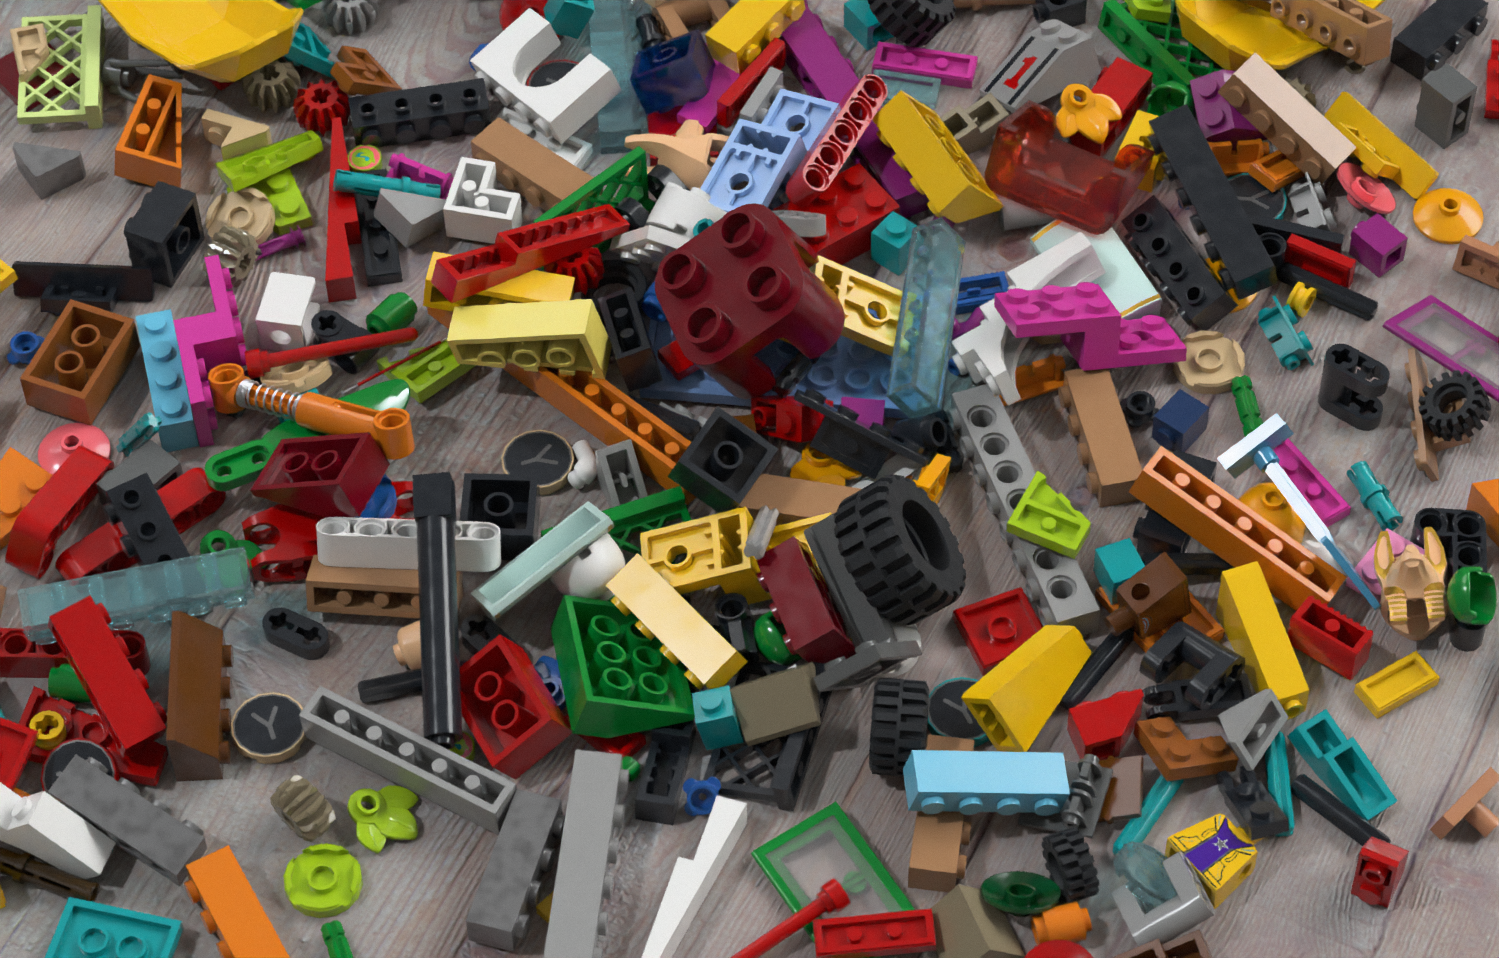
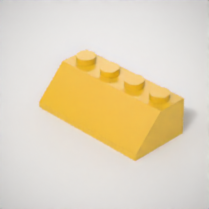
[872,90,1004,224]

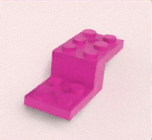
[173,255,246,448]
[994,282,1187,371]

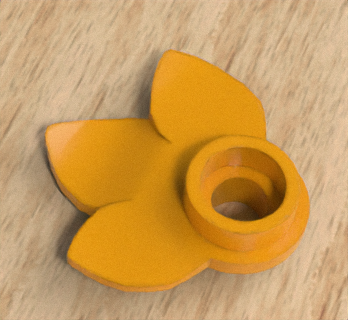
[1055,83,1122,144]
[790,441,862,486]

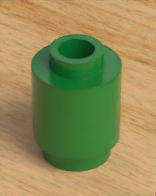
[366,292,418,334]
[48,664,92,703]

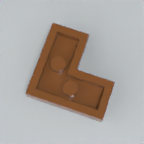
[330,45,402,96]
[1133,717,1239,781]

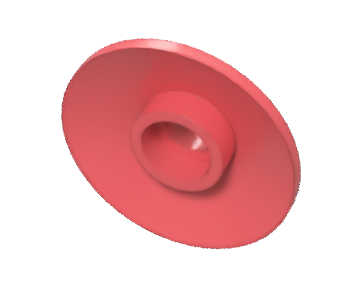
[1336,162,1396,214]
[38,423,111,475]

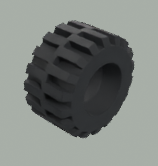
[867,0,956,47]
[869,677,929,777]

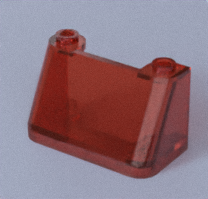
[984,100,1155,235]

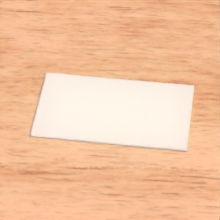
[852,453,922,489]

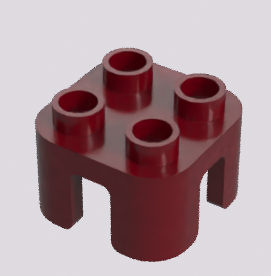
[655,203,845,399]

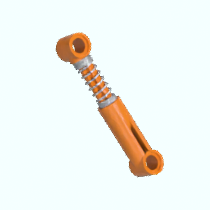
[208,363,415,460]

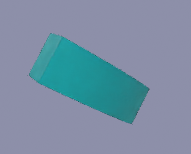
[1287,709,1397,821]

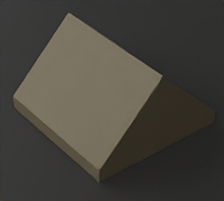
[730,662,821,746]
[930,884,1025,958]

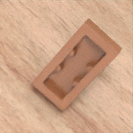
[1452,235,1499,289]
[1430,767,1499,840]

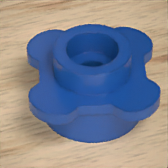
[7,331,45,365]
[683,777,721,816]

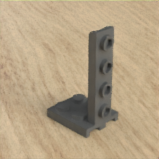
[804,512,922,692]

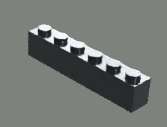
[1147,104,1278,300]

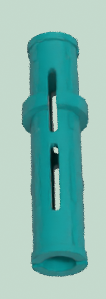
[333,169,441,198]

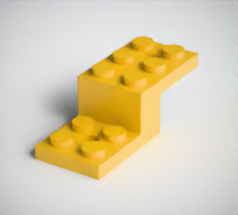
[779,255,913,359]
[640,506,832,605]

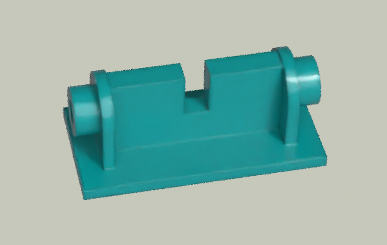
[1257,295,1314,370]

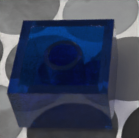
[630,29,715,115]

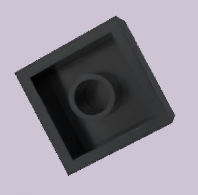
[124,181,205,288]
[668,406,778,513]
[460,473,541,561]

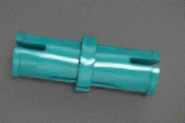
[1346,461,1403,531]

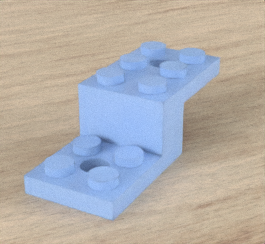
[700,89,839,213]

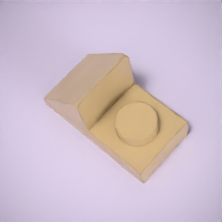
[201,109,272,161]

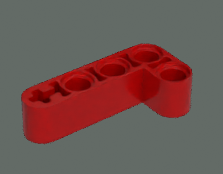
[5,445,114,579]

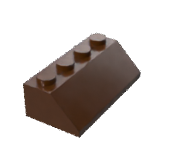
[166,611,234,782]

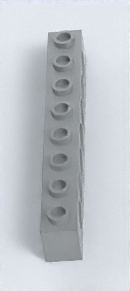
[947,384,1100,635]

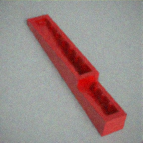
[325,117,362,303]
[431,204,630,304]

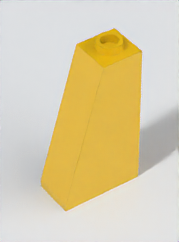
[1216,561,1310,719]
[961,625,1092,752]

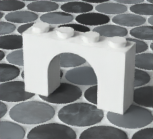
[470,8,622,144]

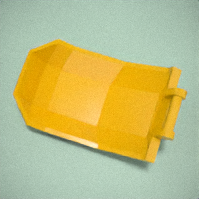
[98,0,304,82]
[1175,0,1385,71]

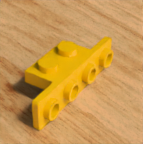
[1324,91,1439,200]

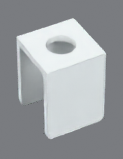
[255,272,320,351]

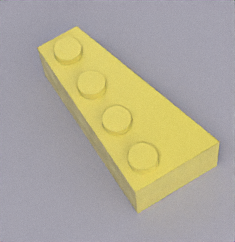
[446,299,612,379]

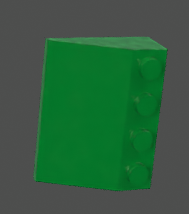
[550,595,695,738]

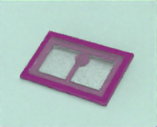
[1382,295,1499,402]

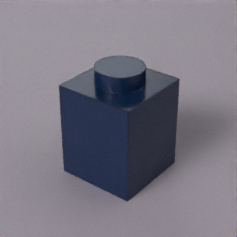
[1151,389,1209,452]

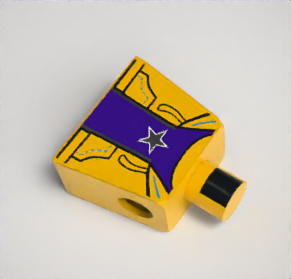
[1164,814,1263,909]

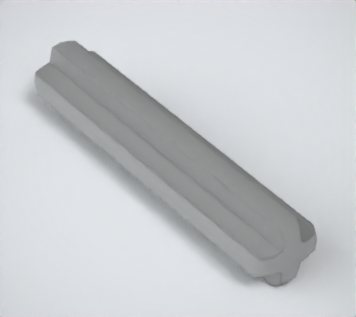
[743,505,779,560]

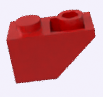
[751,395,833,443]
[1067,688,1144,760]
[1350,836,1409,908]

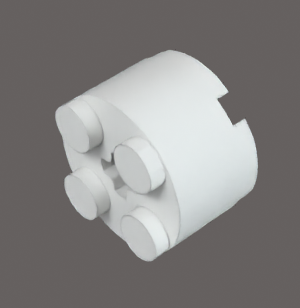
[645,182,727,239]

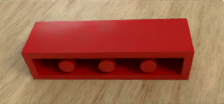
[48,595,167,757]

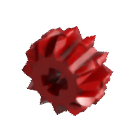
[293,78,351,137]
[543,246,604,297]

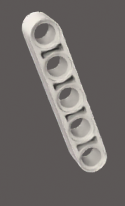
[316,517,501,572]

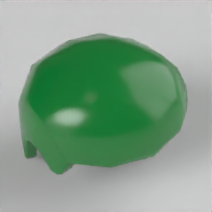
[1146,81,1196,118]
[1446,566,1497,625]
[754,611,802,666]

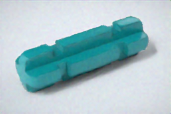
[116,412,162,457]

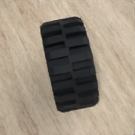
[834,475,966,625]

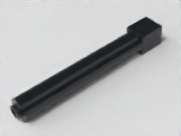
[412,472,463,749]

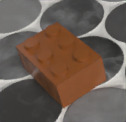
[20,299,140,426]

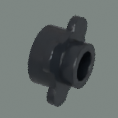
[1120,391,1160,428]

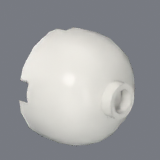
[550,533,625,601]

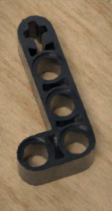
[1410,508,1487,652]

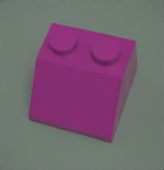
[1190,70,1267,150]

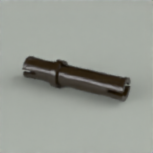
[0,847,100,902]

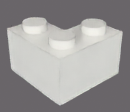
[443,157,523,244]

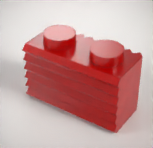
[1287,595,1373,680]

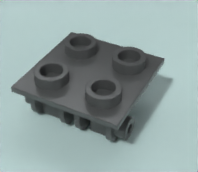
[1017,754,1113,838]

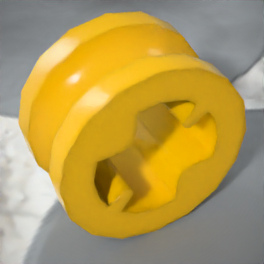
[1286,282,1317,318]
[29,710,67,750]

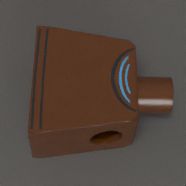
[1104,552,1192,639]

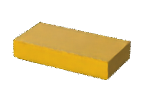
[1354,651,1440,719]

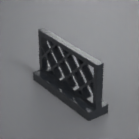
[703,662,832,812]

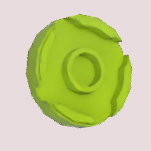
[283,843,363,918]

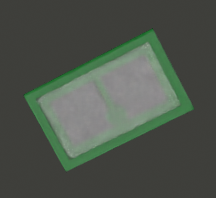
[751,802,915,958]

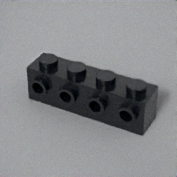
[348,78,491,148]
[1121,195,1238,331]
[102,473,214,628]

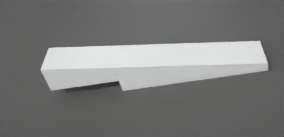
[641,796,747,958]

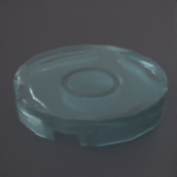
[1113,841,1178,907]

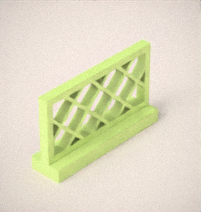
[17,5,105,129]

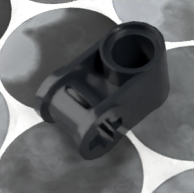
[311,310,380,374]

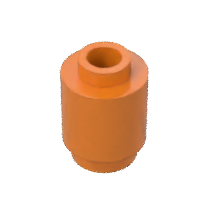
[1030,902,1092,945]

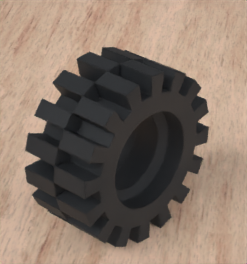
[1418,370,1491,442]
[1042,827,1100,904]

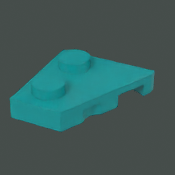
[284,23,336,80]

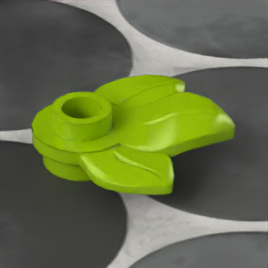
[347,785,418,854]

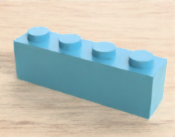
[136,309,199,452]
[903,750,1070,816]

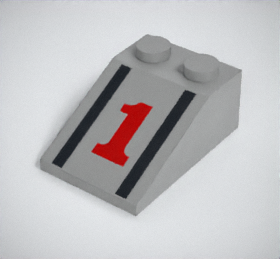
[979,19,1101,114]

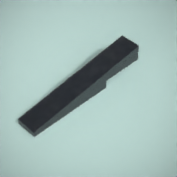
[635,624,720,826]

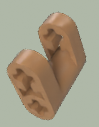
[652,0,730,58]

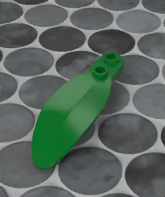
[205,379,410,491]

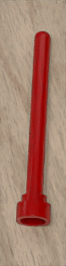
[245,327,418,379]
[730,878,851,958]

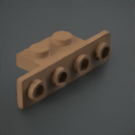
[1405,347,1471,482]

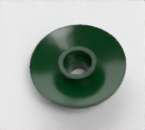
[981,871,1061,917]

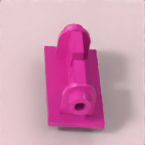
[386,153,454,200]

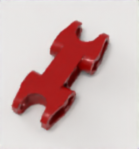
[241,481,414,582]

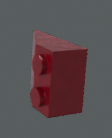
[250,432,390,517]

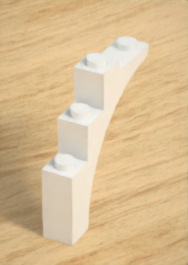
[951,232,1106,406]
[0,782,116,879]

